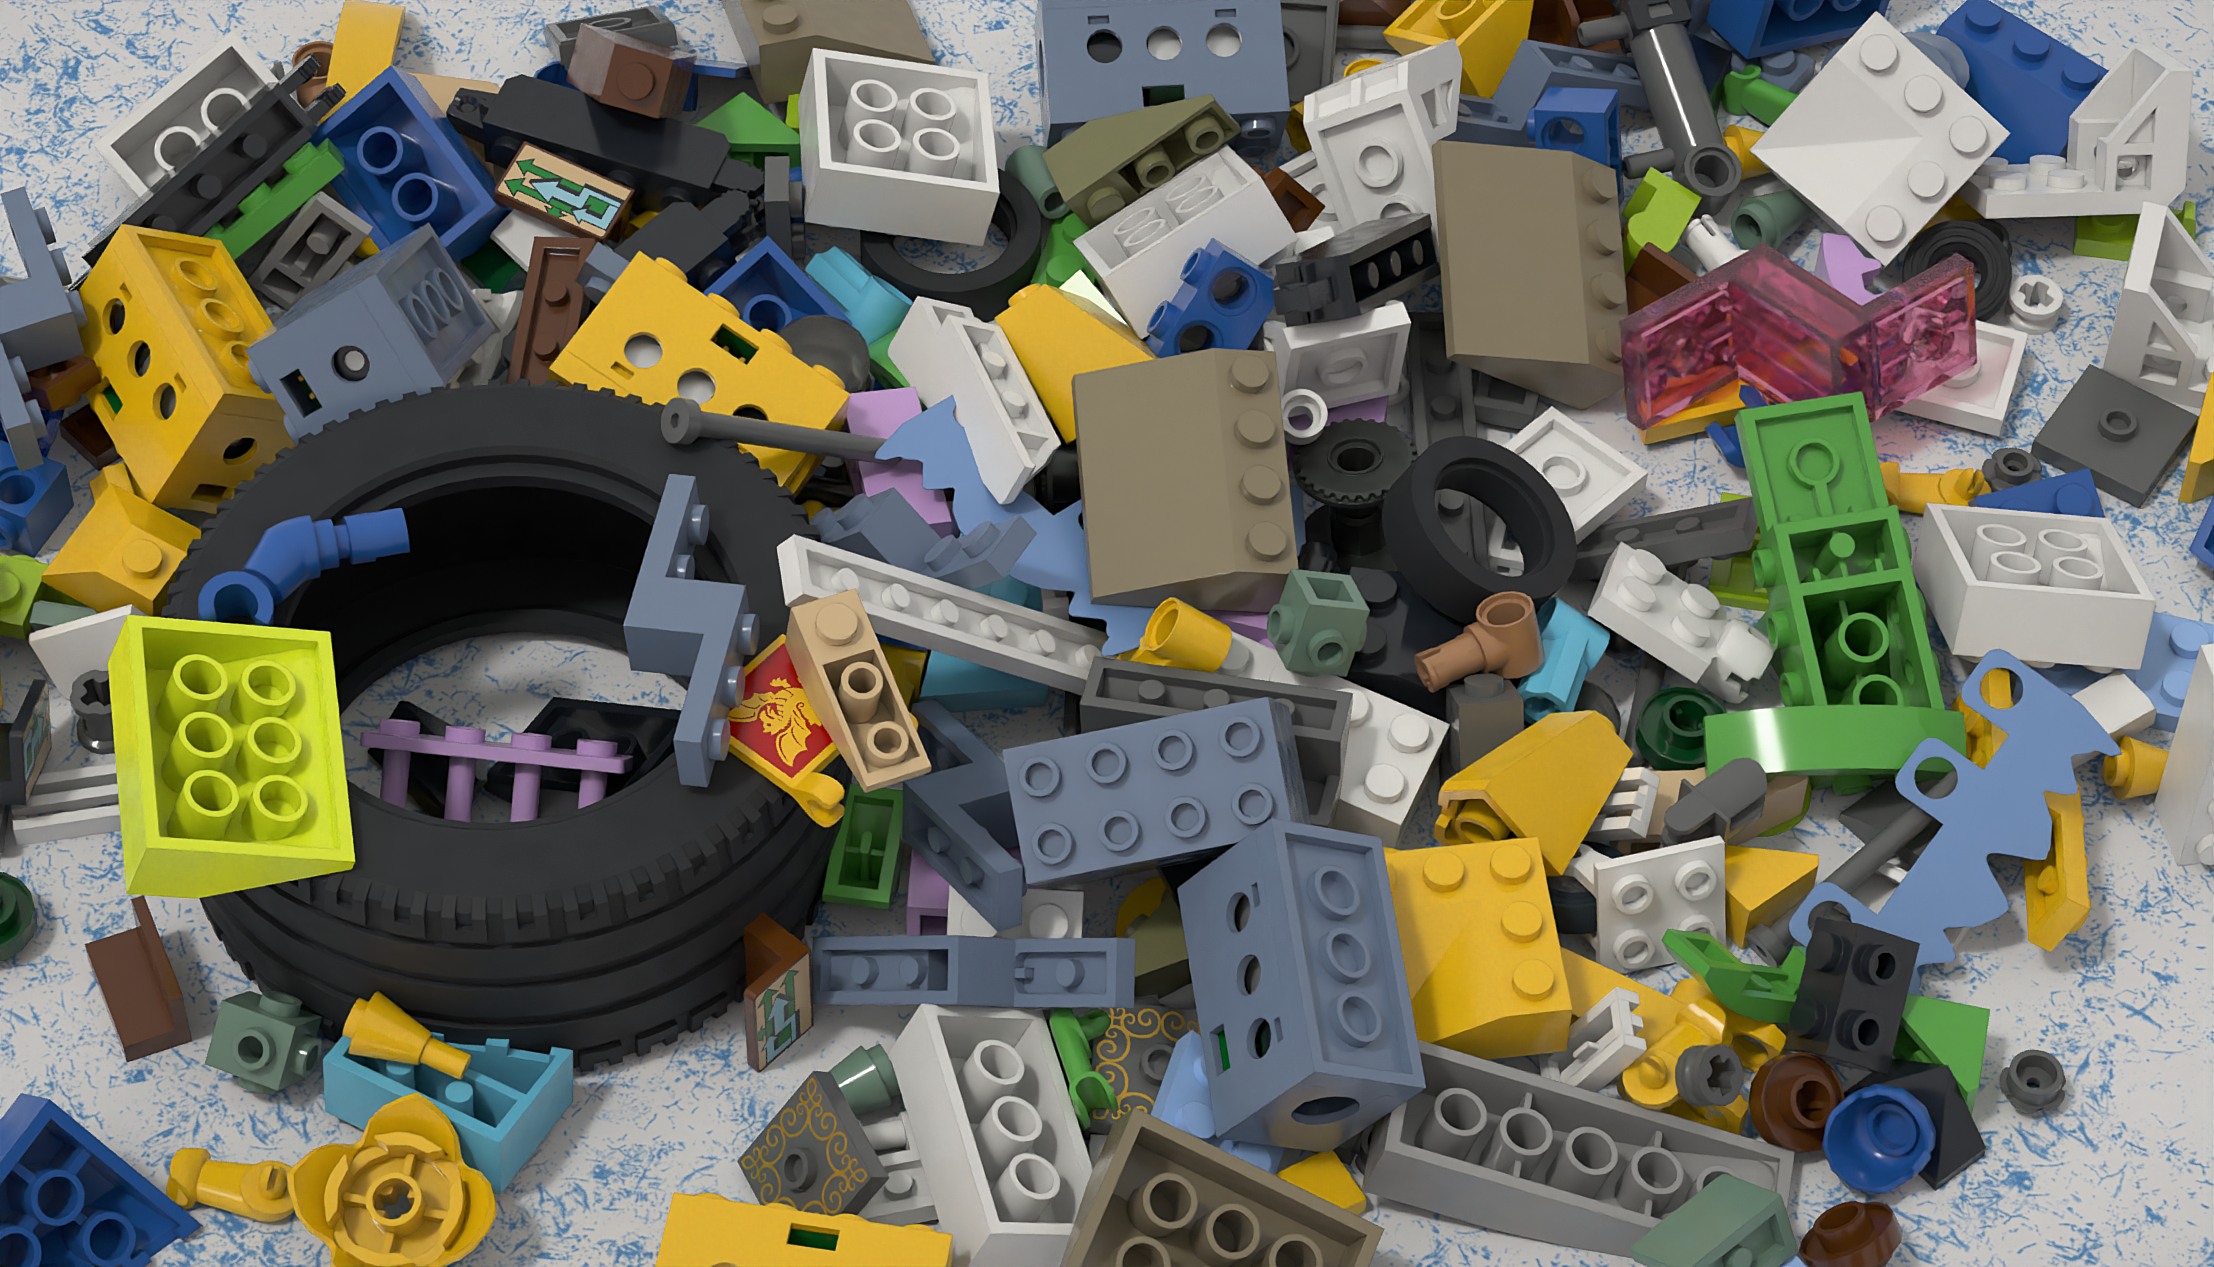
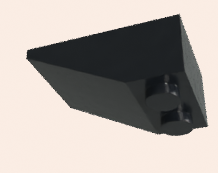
[1336,567,1528,730]
[484,697,682,818]

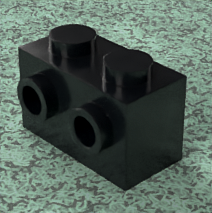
[1784,917,1920,1075]

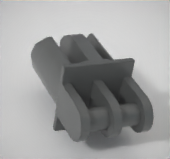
[1659,758,1767,849]

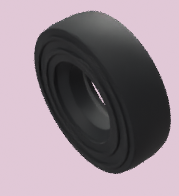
[1902,220,2012,322]

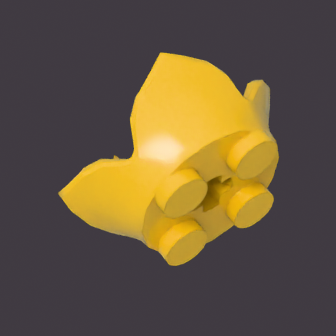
[287,1092,497,1267]

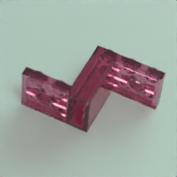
[1619,243,1977,431]

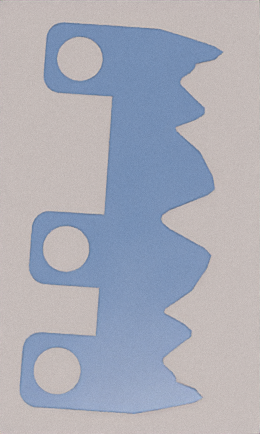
[875,395,1205,656]
[1789,649,2122,996]

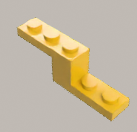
[1951,668,2091,952]

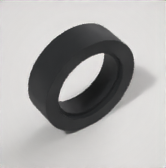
[860,168,1041,323]
[1382,436,1577,625]

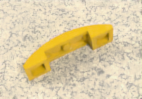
[320,0,406,124]

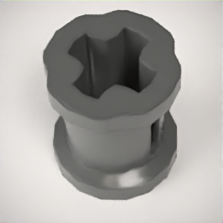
[70,670,115,755]

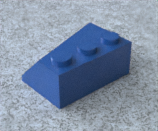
[0,1093,203,1267]

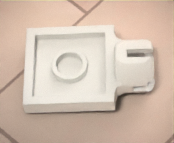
[1588,541,1775,704]

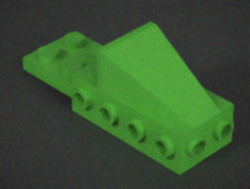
[1734,391,1945,796]

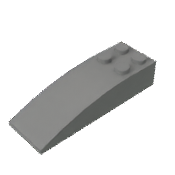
[1361,1040,1795,1258]

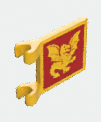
[727,634,918,827]

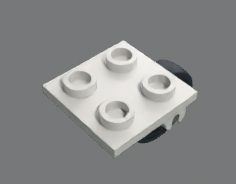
[1546,835,1726,974]

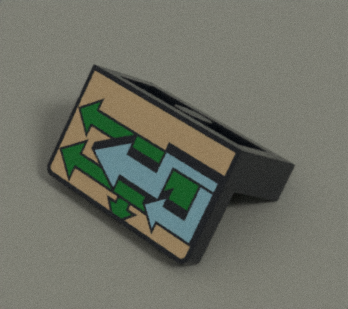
[0,679,52,806]

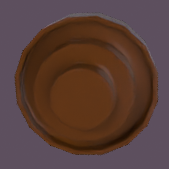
[1748,1052,1845,1154]
[1799,1201,1903,1267]

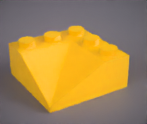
[1384,836,1572,1060]

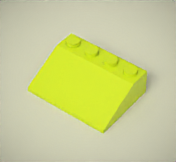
[108,615,355,899]

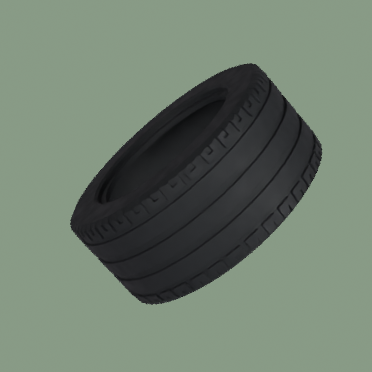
[161,379,853,1072]

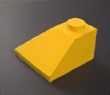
[1382,0,1534,98]
[42,483,201,617]

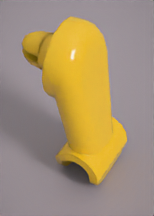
[1879,462,1992,515]
[1622,999,1733,1110]
[166,1148,295,1222]

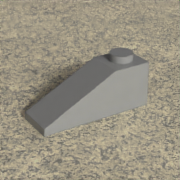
[247,191,373,310]

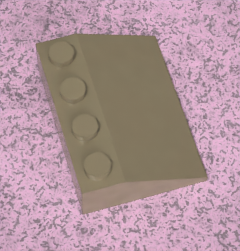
[721,0,935,105]
[1432,140,1634,411]
[1071,348,1299,612]
[1060,1107,1384,1267]

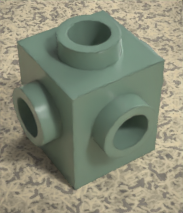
[1267,569,1370,677]
[205,991,322,1095]

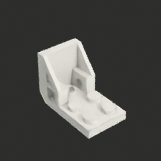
[1303,38,1463,270]
[1956,44,2193,219]
[2103,201,2214,409]
[1225,225,1411,418]

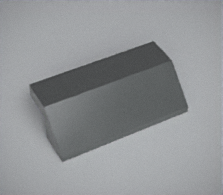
[1080,656,1353,829]

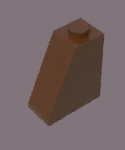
[566,23,697,119]

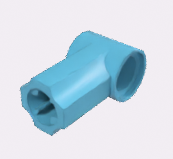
[805,246,914,348]
[1517,597,1610,725]

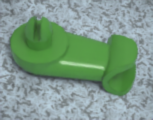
[1721,64,1800,127]
[1049,1008,1119,1130]

